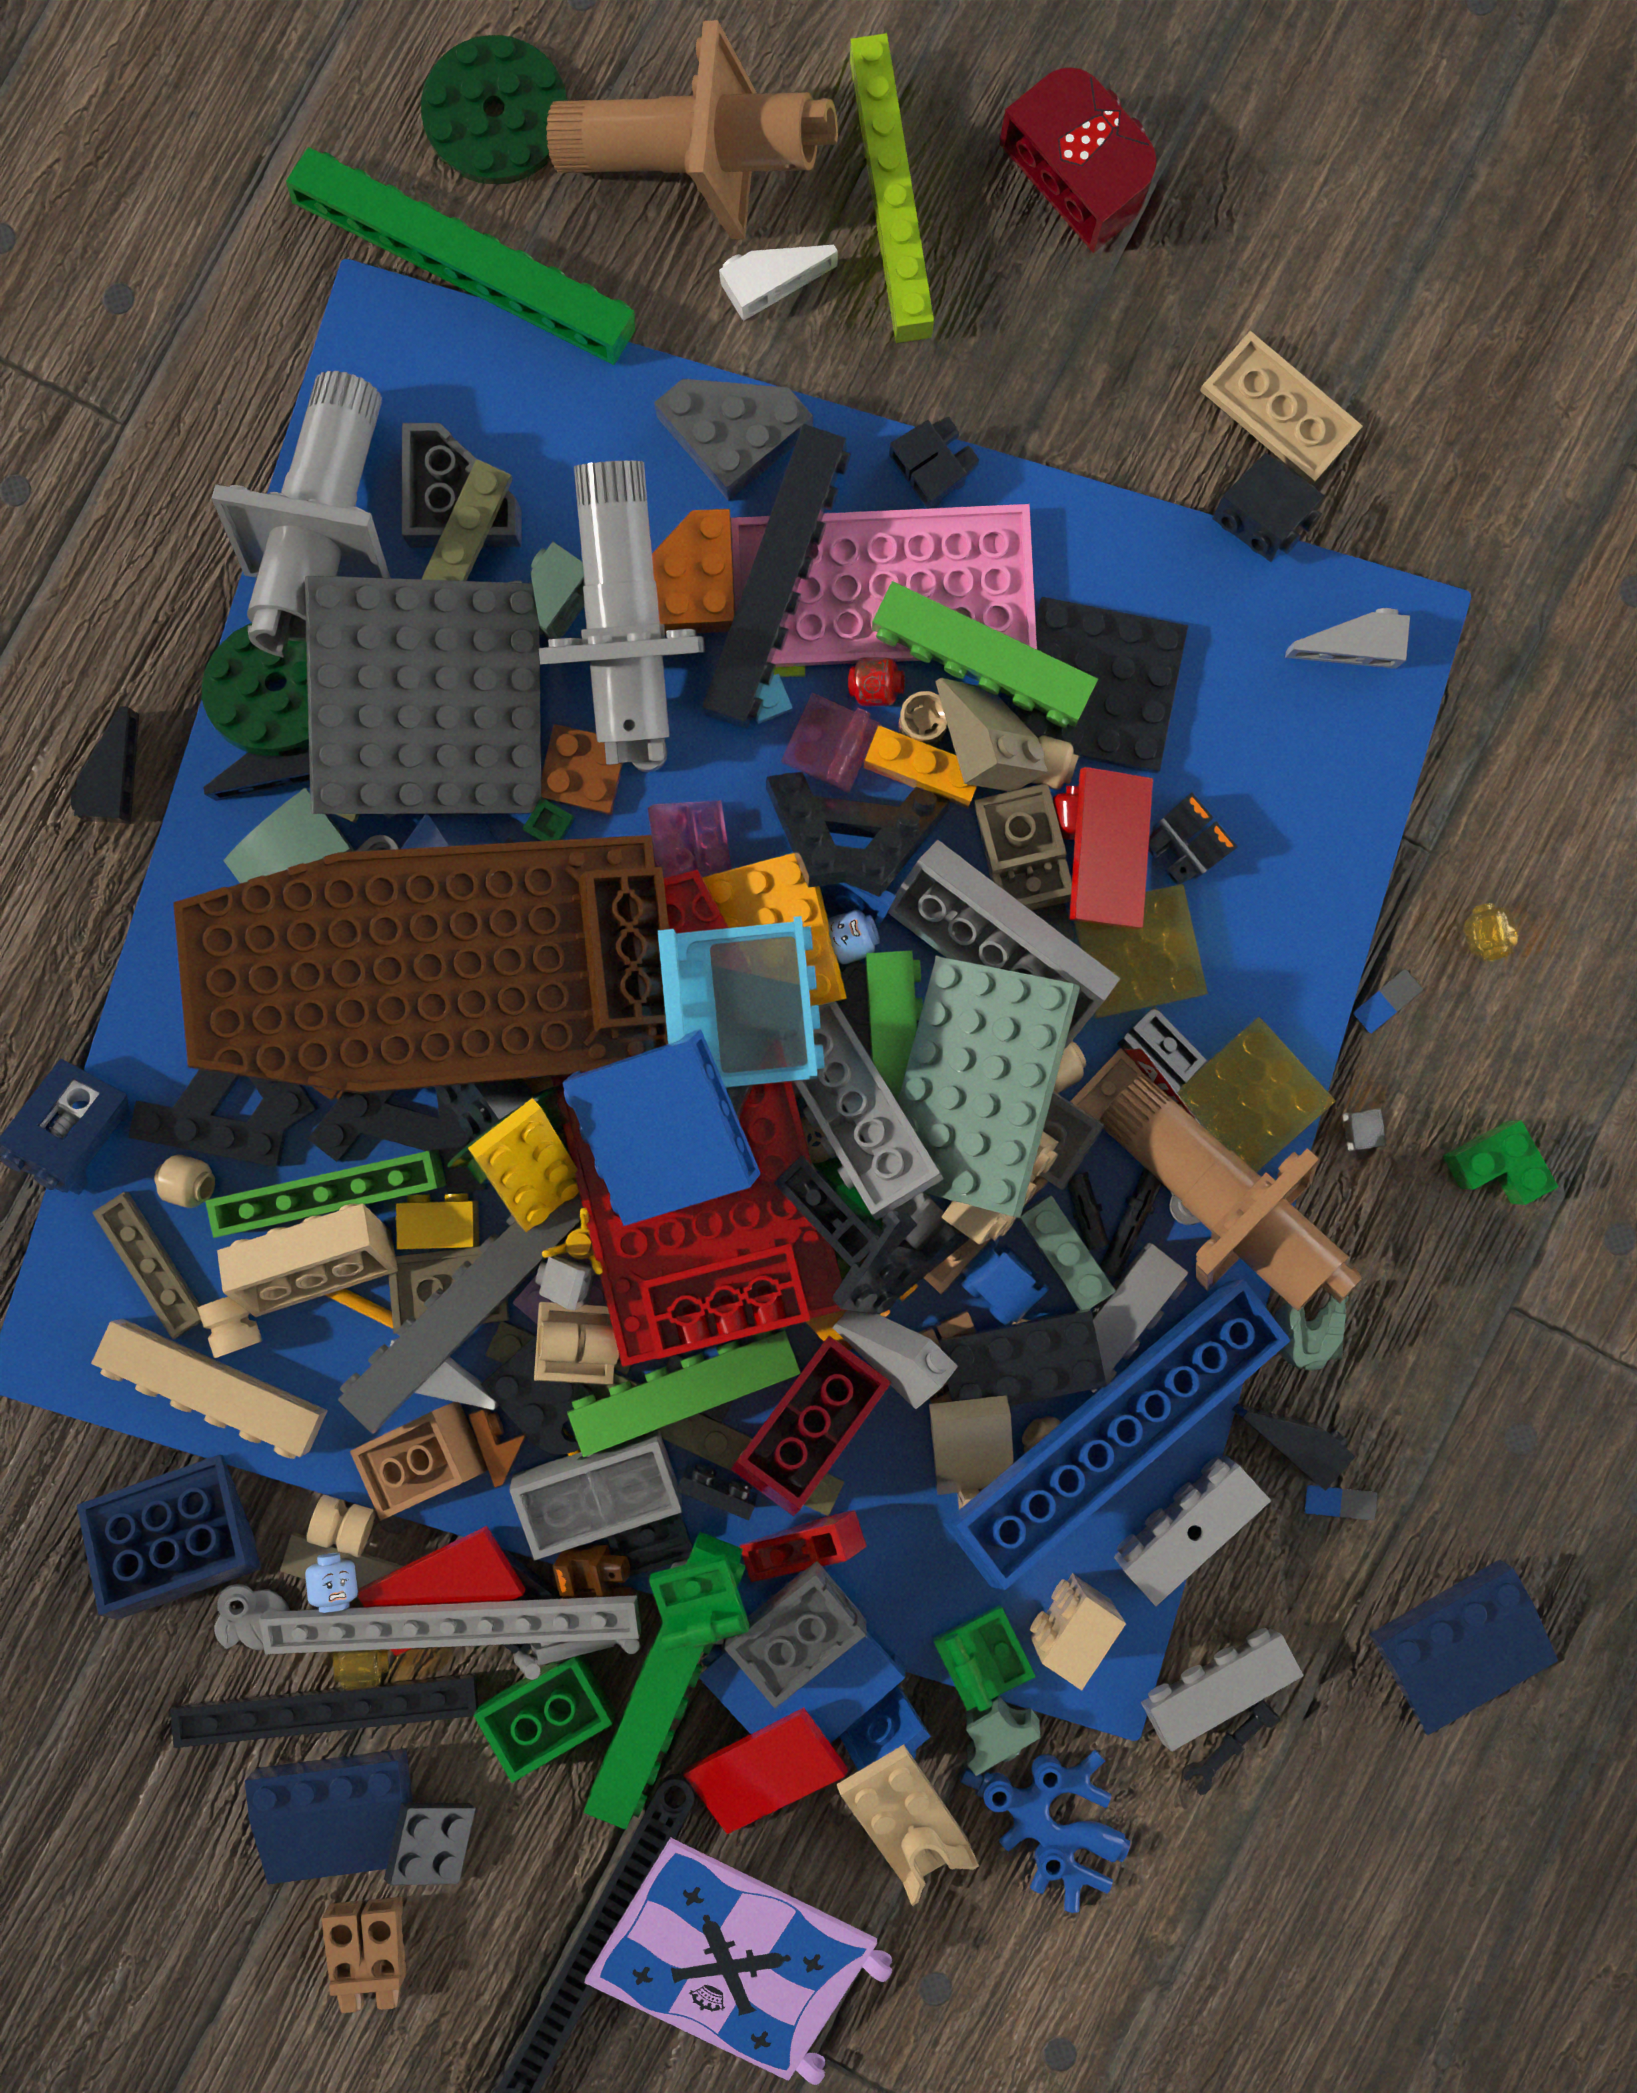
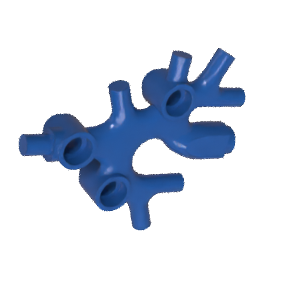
[960,1749,1130,1913]

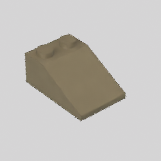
[935,678,1048,791]

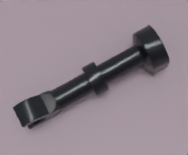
[1182,1699,1281,1795]

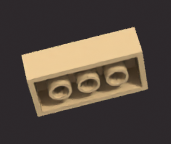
[217,1203,398,1317]

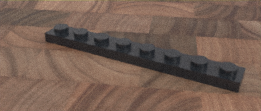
[170,1674,479,1748]

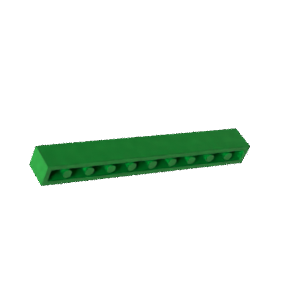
[286,147,635,365]

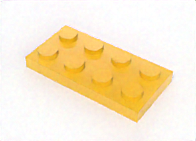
[468,1098,579,1232]

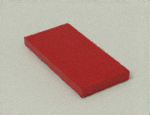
[1069,767,1153,929]
[357,1526,526,1656]
[683,1707,849,1834]

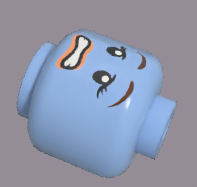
[828,910,880,964]
[305,1553,358,1613]

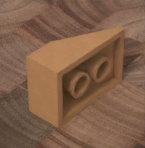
[350,1401,488,1521]

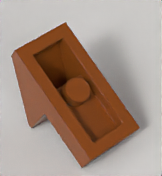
[469,1408,527,1487]

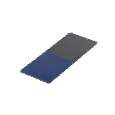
[1353,969,1423,1033]
[1305,1485,1377,1520]

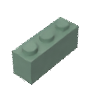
[1018,1195,1116,1310]

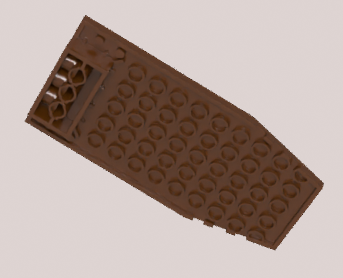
[173,835,669,1094]

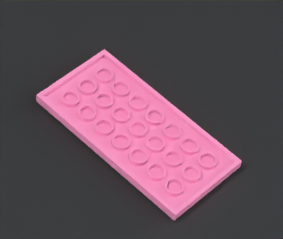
[731,504,1037,667]

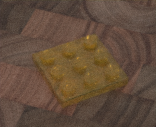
[1074,884,1208,1019]
[1177,1017,1336,1173]

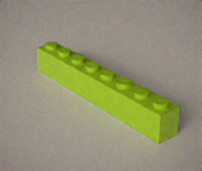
[850,33,934,343]

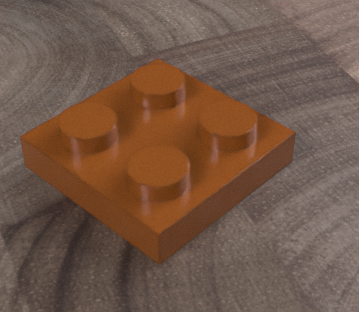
[541,724,624,815]

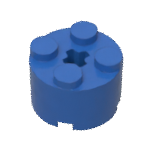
[961,1238,1049,1325]

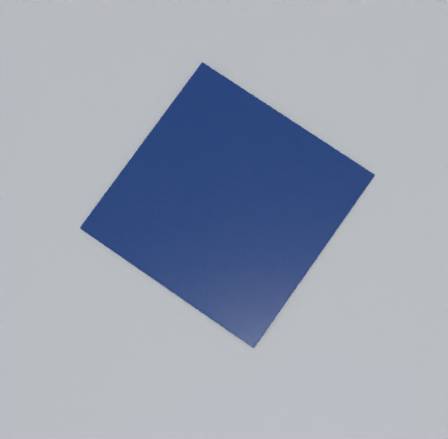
[0,259,1471,1741]

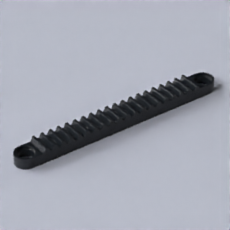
[494,1774,695,2093]

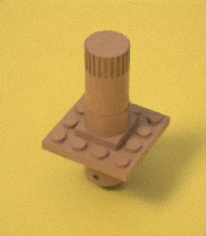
[546,20,838,239]
[1099,1074,1362,1311]

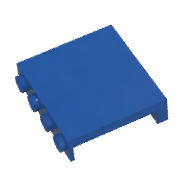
[563,1029,761,1226]
[699,1571,905,1743]

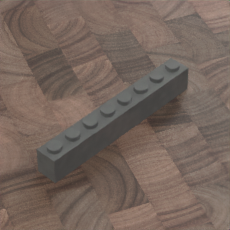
[338,1194,583,1433]

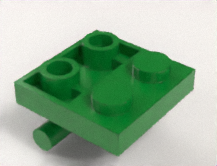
[649,1554,749,1652]
[933,1604,1036,1711]

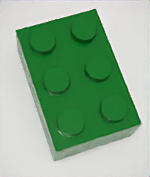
[473,1654,617,1783]

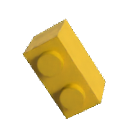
[396,1193,479,1249]

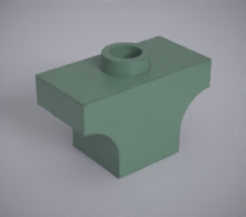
[966,1695,1040,1776]

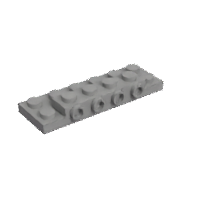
[781,1001,944,1220]

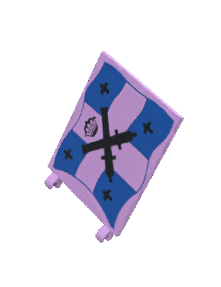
[584,1837,892,2085]

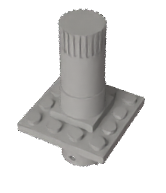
[211,371,390,657]
[539,461,706,764]

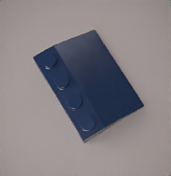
[77,1454,261,1620]
[1369,1560,1558,1736]
[245,1748,413,1884]

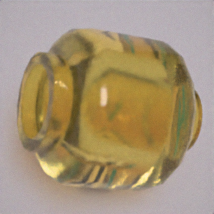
[1463,903,1519,961]
[333,1649,389,1691]

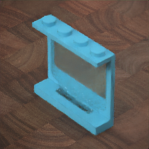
[658,916,825,1088]

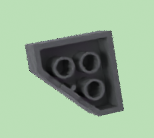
[654,379,813,501]
[402,423,522,548]

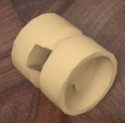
[899,691,948,747]
[197,1297,262,1358]
[307,1494,375,1557]

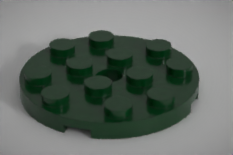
[421,35,568,185]
[201,623,309,756]

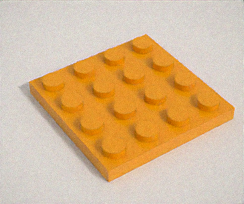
[702,853,847,1005]

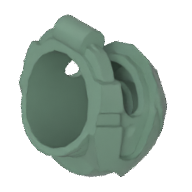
[1274,1296,1348,1370]

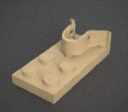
[836,1745,979,1906]

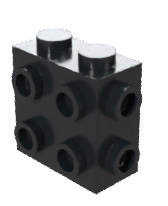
[1212,452,1325,562]

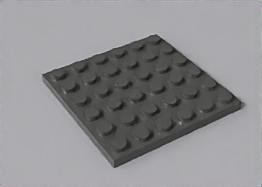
[305,576,541,814]

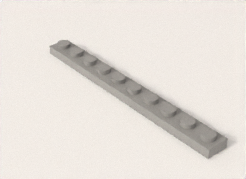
[259,1596,641,1654]

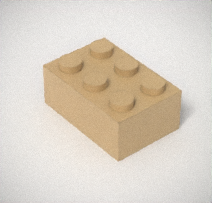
[941,1132,1059,1245]
[1030,1573,1126,1691]

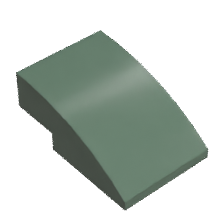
[223,788,355,883]

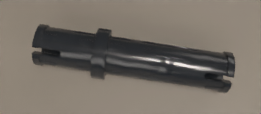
[1099,1167,1162,1279]

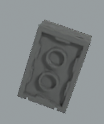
[724,1561,867,1708]

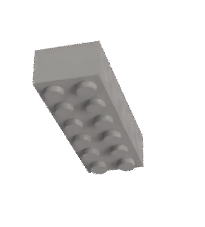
[888,839,1120,1049]

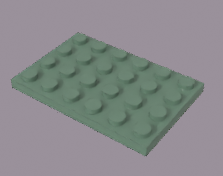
[898,956,1080,1218]

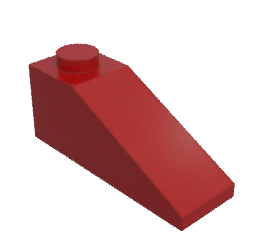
[739,1510,867,1582]

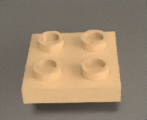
[534,1302,619,1385]

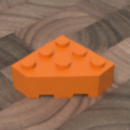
[652,509,735,635]

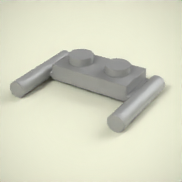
[514,1639,640,1680]

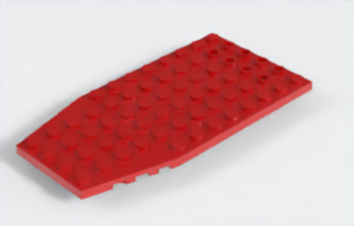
[551,870,844,1367]

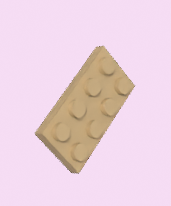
[1200,331,1363,485]

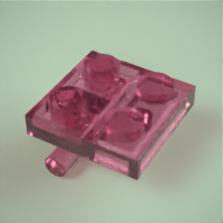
[781,693,880,793]
[648,800,732,878]

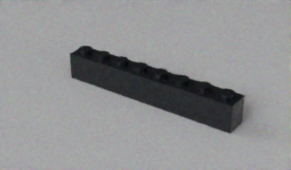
[702,424,851,729]

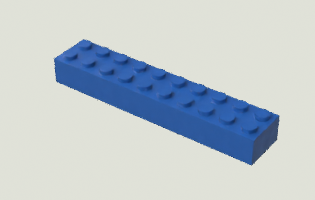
[943,1279,1291,1590]

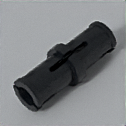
[1067,1172,1110,1251]

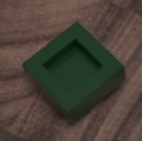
[522,797,575,841]

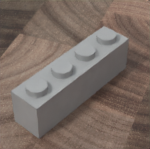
[1091,1242,1189,1393]
[1141,1628,1304,1751]

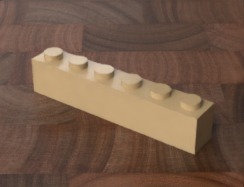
[91,1318,328,1459]

